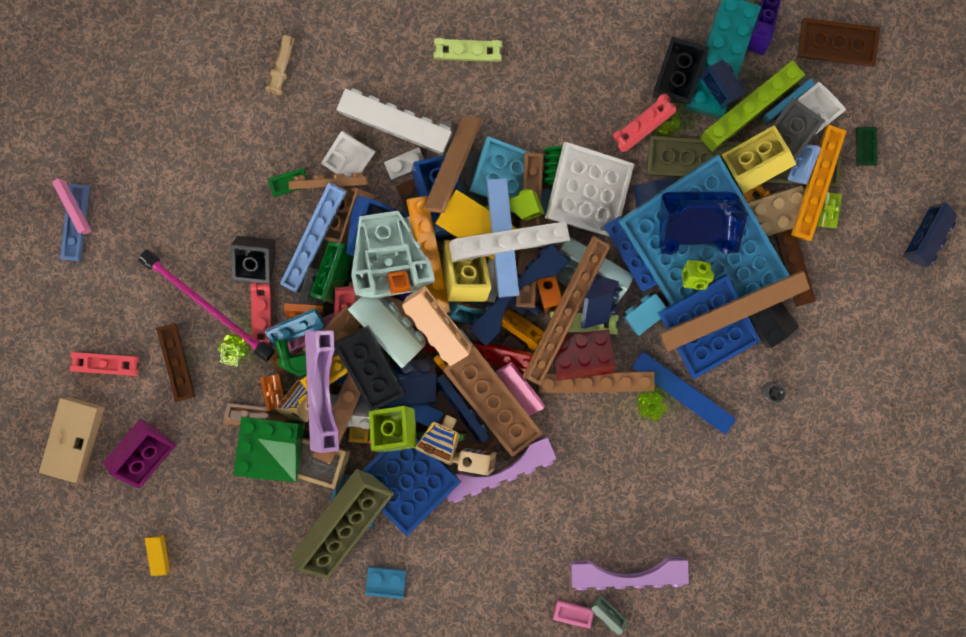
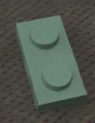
[591,595,627,636]

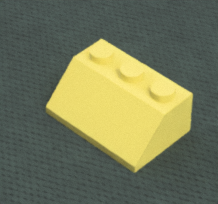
[722,125,796,194]

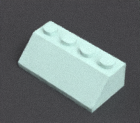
[556,237,633,304]
[348,296,426,368]

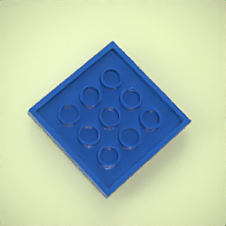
[657,274,760,379]
[363,436,462,536]

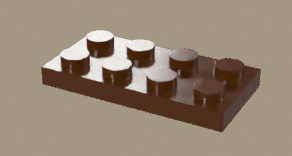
[797,18,880,67]
[427,385,499,463]

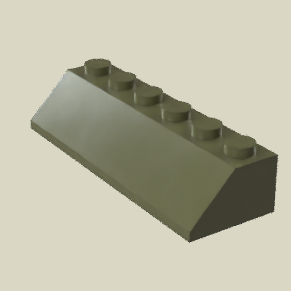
[292,469,394,579]

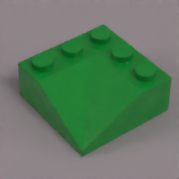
[233,417,305,482]

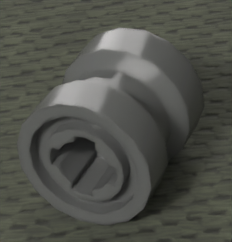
[761,382,786,403]

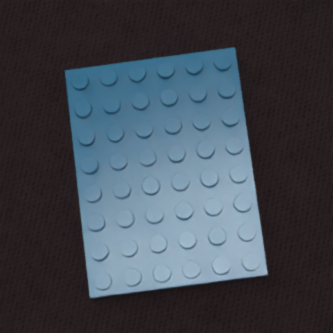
[618,155,790,305]

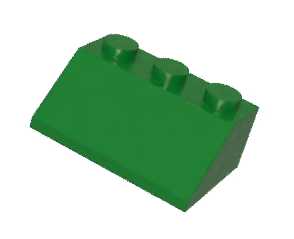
[310,241,354,304]

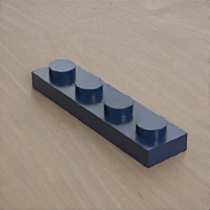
[436,374,489,444]

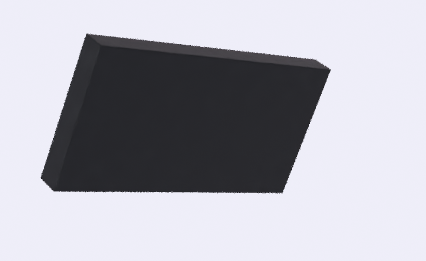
[334,325,406,411]

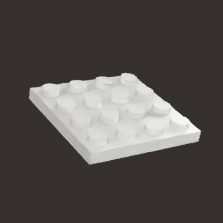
[545,142,634,237]

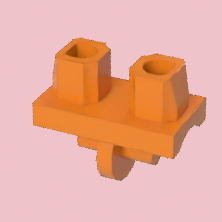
[260,374,284,412]

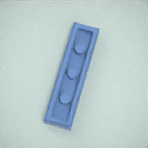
[60,184,90,262]

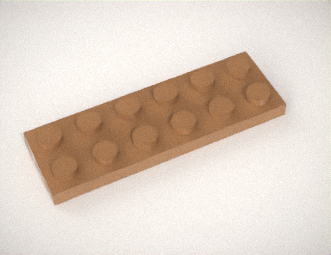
[442,345,543,458]

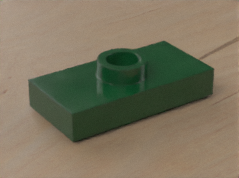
[856,127,877,166]

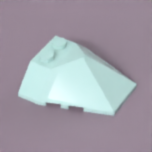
[351,211,435,298]

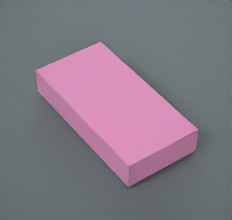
[553,600,594,629]

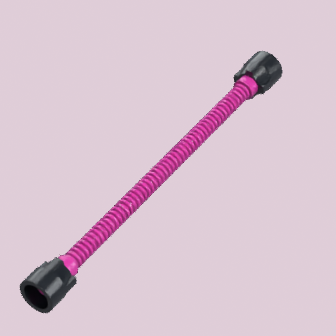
[138,249,275,362]

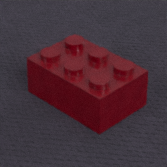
[554,329,615,381]

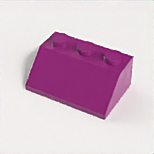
[103,418,176,488]

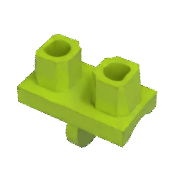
[817,192,842,229]

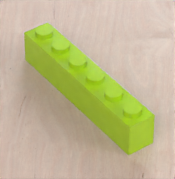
[700,60,805,152]

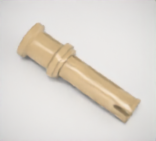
[265,35,295,95]

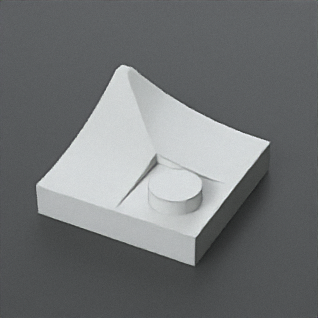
[797,82,846,135]
[321,131,376,177]

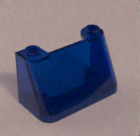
[659,191,748,255]

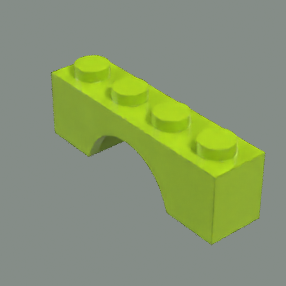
[484,189,544,221]

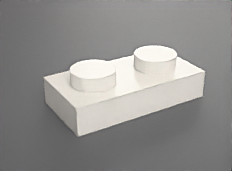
[384,147,424,180]

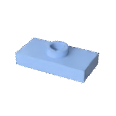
[787,144,821,184]

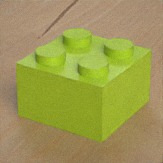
[369,406,417,453]

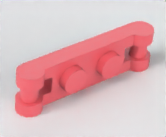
[613,94,676,152]
[250,282,272,349]
[69,352,140,376]

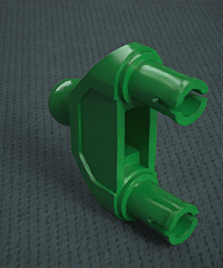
[274,329,324,376]

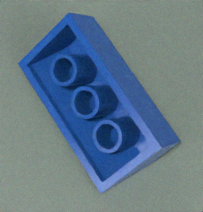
[411,155,463,240]

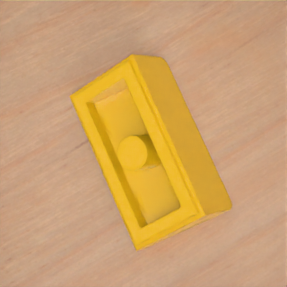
[144,535,170,576]

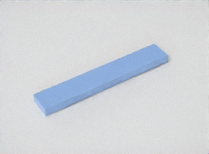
[486,178,519,298]
[280,182,347,293]

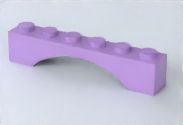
[305,330,339,453]
[447,436,556,503]
[570,557,689,590]

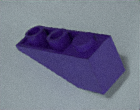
[747,0,781,55]

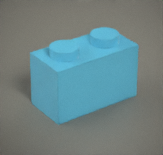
[623,293,666,335]

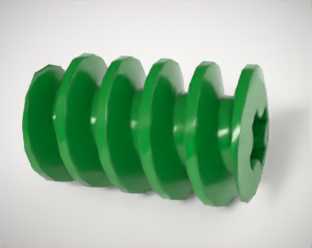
[542,146,563,187]

